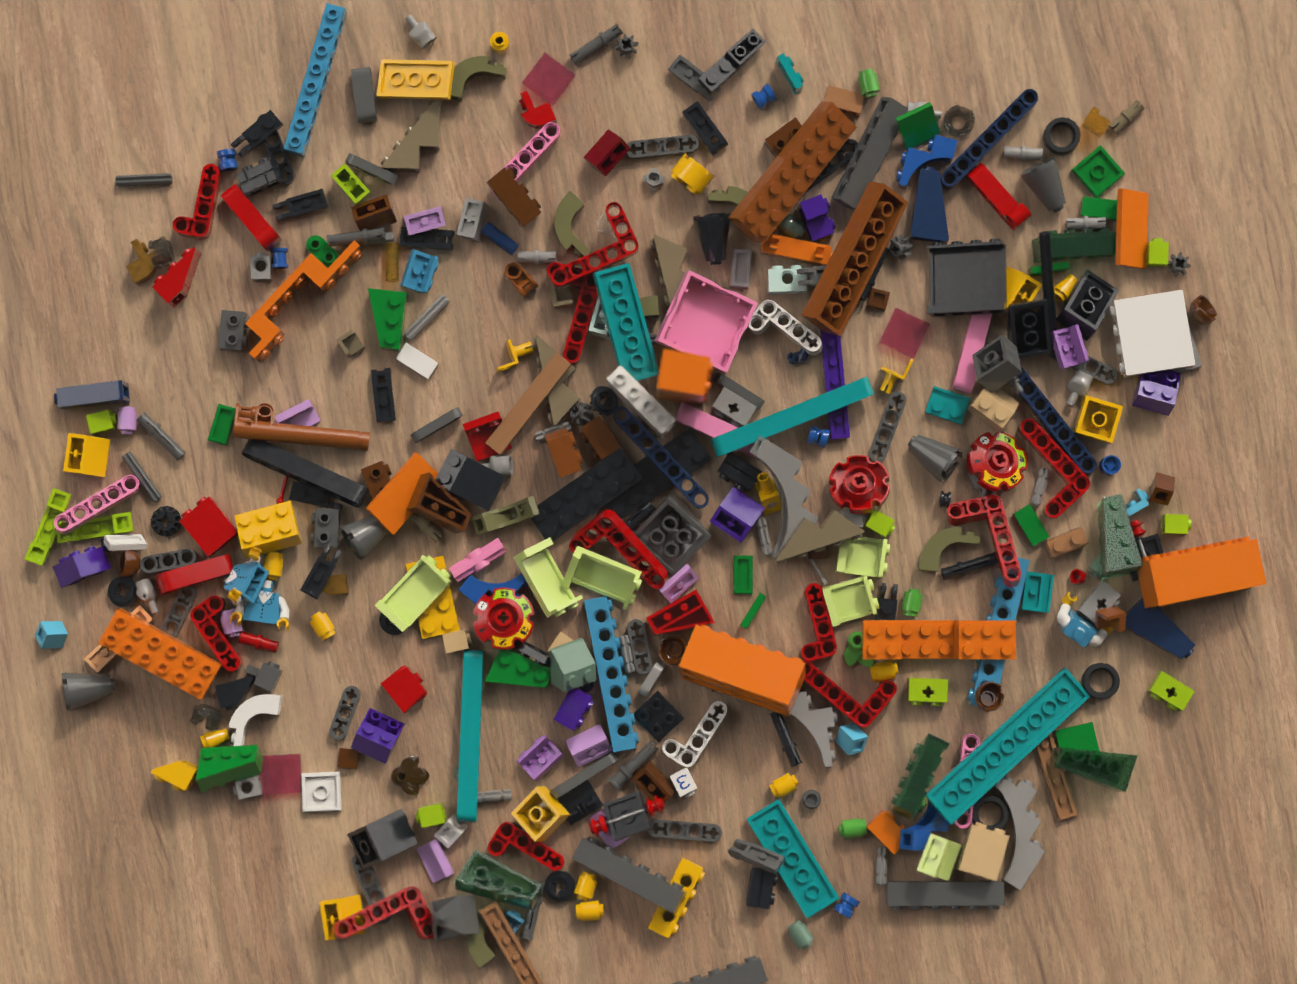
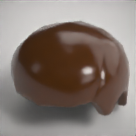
[1190,295,1217,325]
[119,550,141,577]
[658,636,687,665]
[975,681,1005,712]

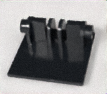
[634,691,684,742]
[557,779,603,825]

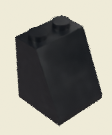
[347,809,418,869]

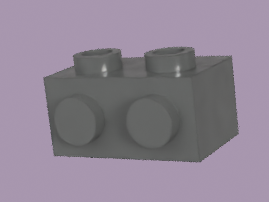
[218,310,250,352]
[311,508,341,548]

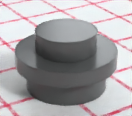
[802,790,821,809]

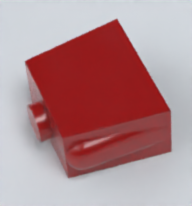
[380,665,427,713]

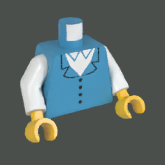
[223,546,269,605]
[230,580,290,632]
[1057,592,1114,648]

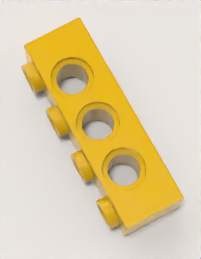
[648,857,705,938]

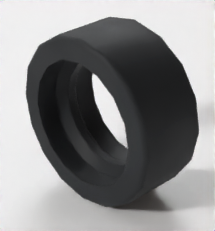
[1043,117,1081,155]
[1082,663,1120,699]
[972,796,1009,831]

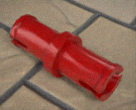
[239,631,279,653]

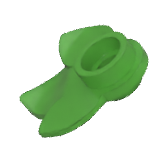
[844,631,874,667]

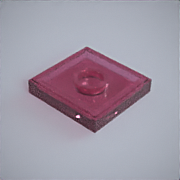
[522,52,575,106]
[879,308,930,359]
[262,754,302,795]

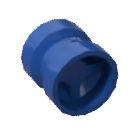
[751,84,777,110]
[217,149,238,172]
[806,425,830,448]
[1099,455,1121,475]
[834,892,860,919]

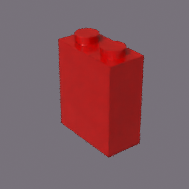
[179,497,238,557]

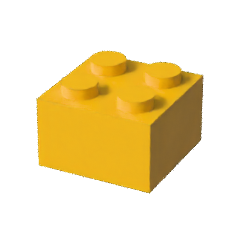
[1073,395,1123,445]
[511,786,570,842]

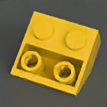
[1007,267,1042,312]
[63,433,111,477]
[151,760,198,792]
[320,894,366,941]

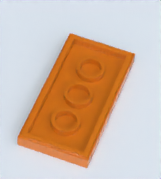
[1115,188,1149,269]
[365,452,438,535]

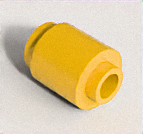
[490,32,510,54]
[263,552,284,581]
[309,611,336,641]
[869,660,899,682]
[769,772,799,799]
[574,871,598,901]
[576,900,604,921]

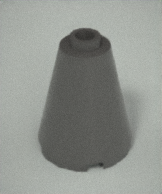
[1020,157,1066,213]
[908,435,963,483]
[340,516,389,560]
[61,672,115,711]

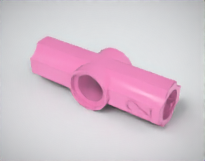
[449,538,507,582]

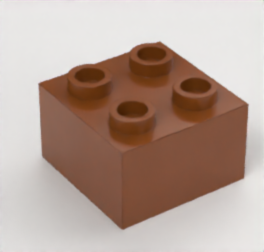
[545,427,583,478]

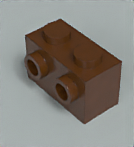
[764,117,802,158]
[351,194,397,231]
[580,415,621,460]
[361,461,392,499]
[632,761,676,802]

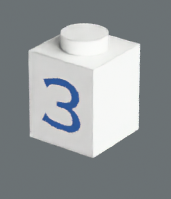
[670,767,697,798]

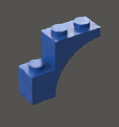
[896,135,958,189]
[458,573,528,604]
[900,802,949,850]

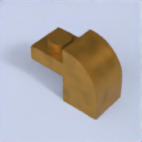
[126,239,158,285]
[323,557,349,595]

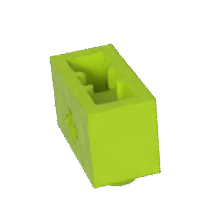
[330,163,372,205]
[1147,671,1195,712]
[907,678,948,706]
[415,802,447,828]

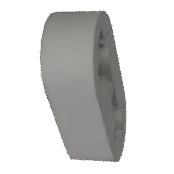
[638,661,665,697]

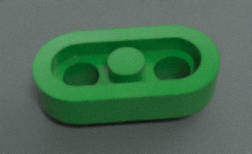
[306,235,339,268]

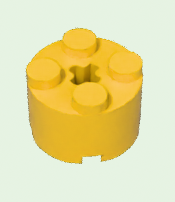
[671,153,715,196]

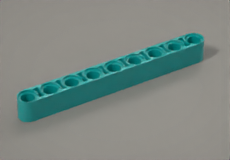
[710,376,874,457]
[457,650,484,823]

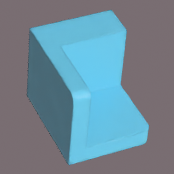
[35,621,68,649]
[835,723,868,755]

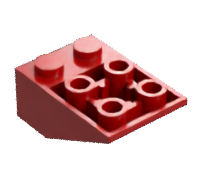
[152,247,201,308]

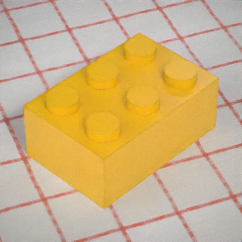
[234,501,302,559]

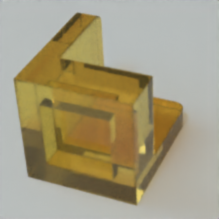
[1081,107,1110,138]

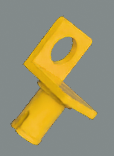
[495,339,534,373]
[879,358,913,394]
[754,472,782,515]

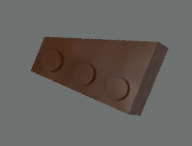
[486,167,541,227]
[407,472,472,534]

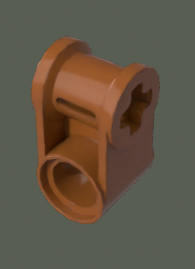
[505,262,538,299]

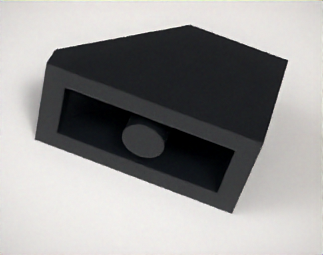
[215,676,255,711]

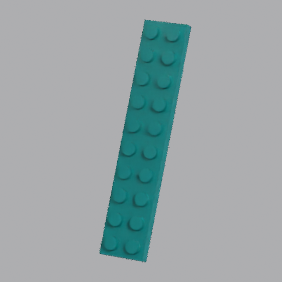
[924,667,1090,825]

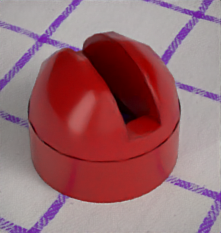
[1070,569,1087,585]

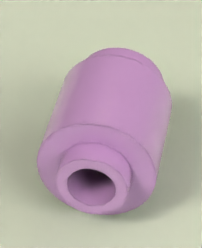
[117,406,137,435]
[220,609,243,638]

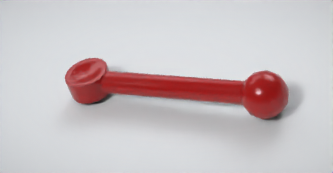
[276,476,288,504]

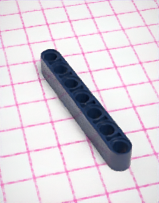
[940,89,1038,190]
[1018,367,1097,474]
[613,406,709,509]

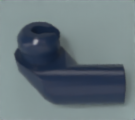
[787,344,813,365]

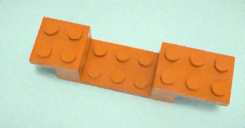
[245,241,363,362]
[862,620,1016,659]

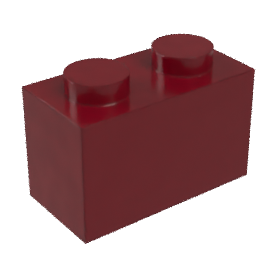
[583,129,631,177]

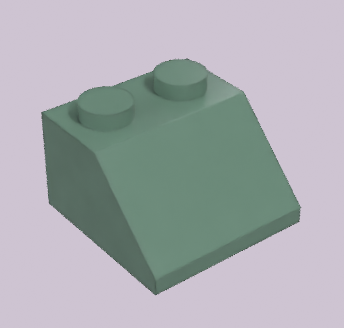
[550,638,596,692]

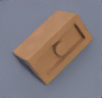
[824,85,865,117]

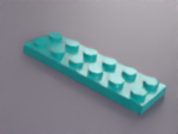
[592,263,660,381]
[746,799,840,918]

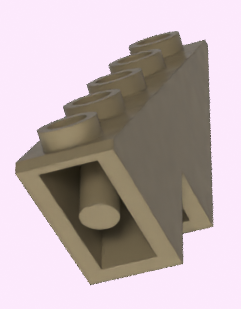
[381,100,441,172]
[650,235,688,306]
[532,335,580,426]
[774,509,865,564]

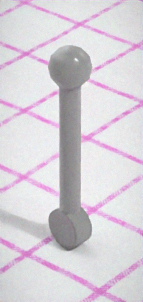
[804,552,828,585]

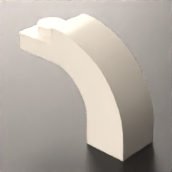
[229,694,283,746]

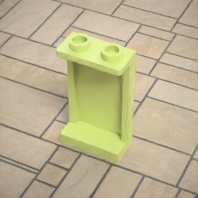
[513,538,583,618]
[562,546,642,610]
[375,555,452,632]

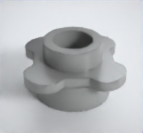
[643,168,665,191]

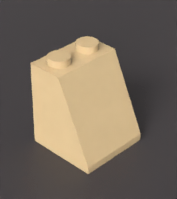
[967,386,1020,432]
[955,822,1009,881]

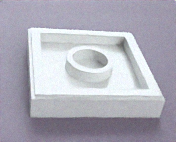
[301,772,342,812]

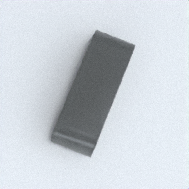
[351,67,377,123]
[140,549,198,573]

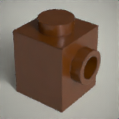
[1149,472,1175,506]

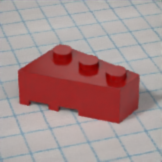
[646,590,715,635]

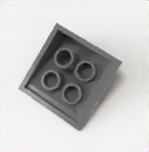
[634,492,711,576]

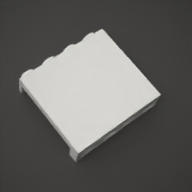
[1110,290,1195,378]
[607,365,676,439]

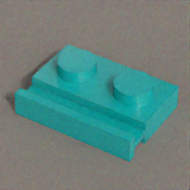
[776,53,804,94]
[925,386,970,425]
[1021,571,1054,613]

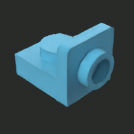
[1123,488,1149,518]

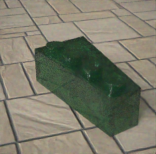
[1032,228,1116,263]
[1098,494,1143,580]
[891,733,950,821]
[1048,747,1138,792]
[455,849,542,910]

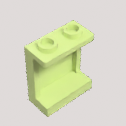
[835,537,890,578]
[822,575,880,627]
[917,834,962,881]

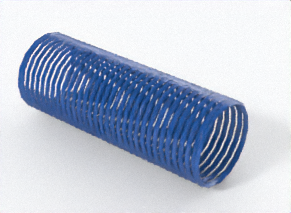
[481,222,519,255]

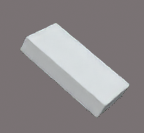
[396,343,439,380]
[104,534,147,551]

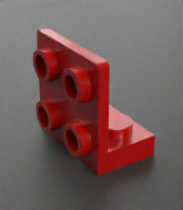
[462,411,512,461]

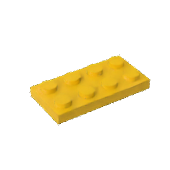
[376,59,455,100]
[406,556,460,639]

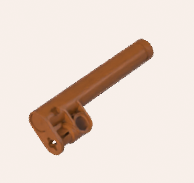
[233,403,370,451]

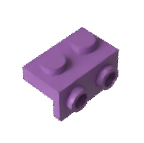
[1050,324,1089,369]
[517,735,564,782]

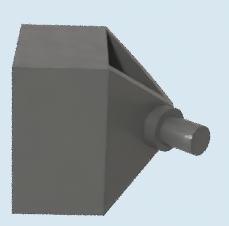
[972,334,1024,394]
[430,895,479,941]

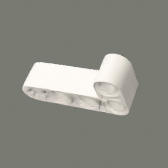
[748,300,822,355]
[662,701,727,767]

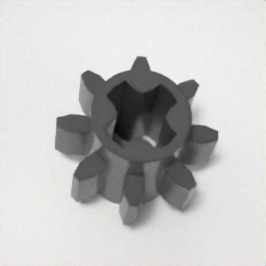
[615,34,639,58]
[889,234,913,260]
[1168,252,1191,277]
[570,402,594,427]

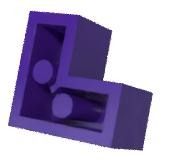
[798,194,836,243]
[53,546,111,588]

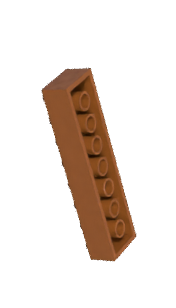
[728,101,857,244]
[801,181,908,336]

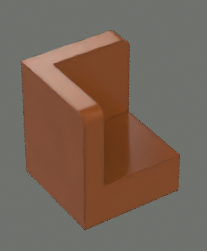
[1095,606,1126,632]

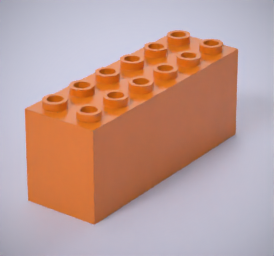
[656,349,714,406]
[1136,536,1266,608]
[98,608,222,700]
[679,625,806,717]

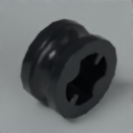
[939,491,951,509]

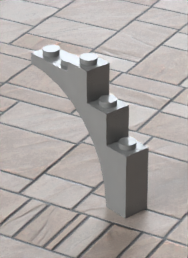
[750,436,819,558]
[736,691,837,767]
[994,775,1045,890]

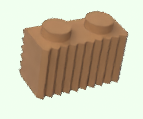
[1044,527,1089,559]

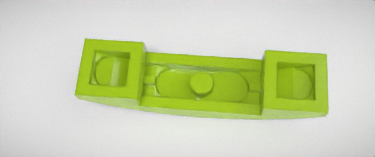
[24,488,72,566]
[56,512,134,543]

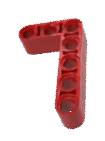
[551,202,639,288]
[547,262,598,365]
[1018,419,1090,519]
[947,495,1021,588]
[569,509,668,589]
[802,660,897,727]
[331,886,434,940]

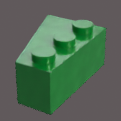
[368,288,408,352]
[485,650,551,688]
[196,745,263,793]

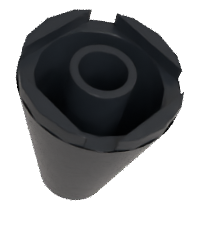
[693,213,731,265]

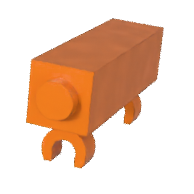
[760,234,833,266]

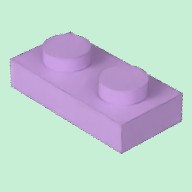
[658,564,699,603]

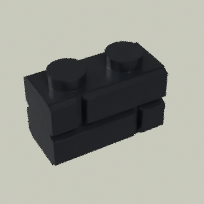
[237,158,284,196]
[717,452,762,493]
[746,866,778,909]

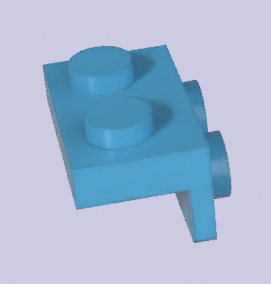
[400,249,439,293]

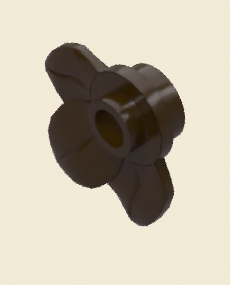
[391,756,430,795]

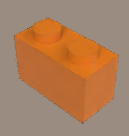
[866,810,905,855]

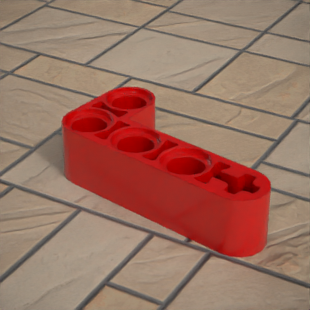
[966,163,1032,231]
[173,164,222,239]
[220,184,282,252]
[155,554,233,596]
[800,583,837,661]
[190,596,243,671]
[488,821,565,871]

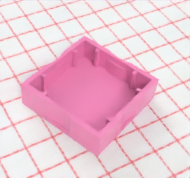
[654,270,758,373]

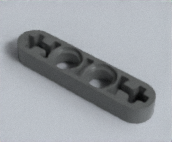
[626,135,699,159]
[1048,344,1117,385]
[868,391,906,462]
[161,586,197,638]
[550,752,618,799]
[647,819,722,842]
[352,854,392,924]

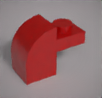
[519,91,557,129]

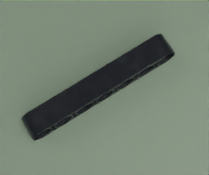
[242,439,369,508]

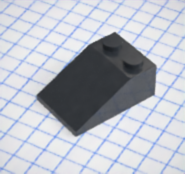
[1056,269,1119,341]
[1007,299,1051,359]
[435,449,506,511]

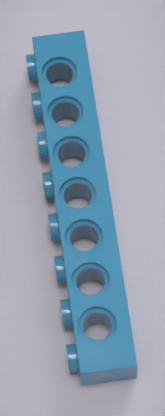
[284,3,347,158]
[967,556,1030,706]
[584,596,639,752]

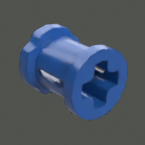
[271,248,289,269]

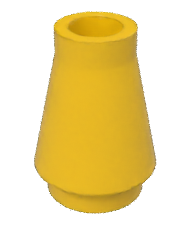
[1054,274,1078,303]
[200,728,230,748]

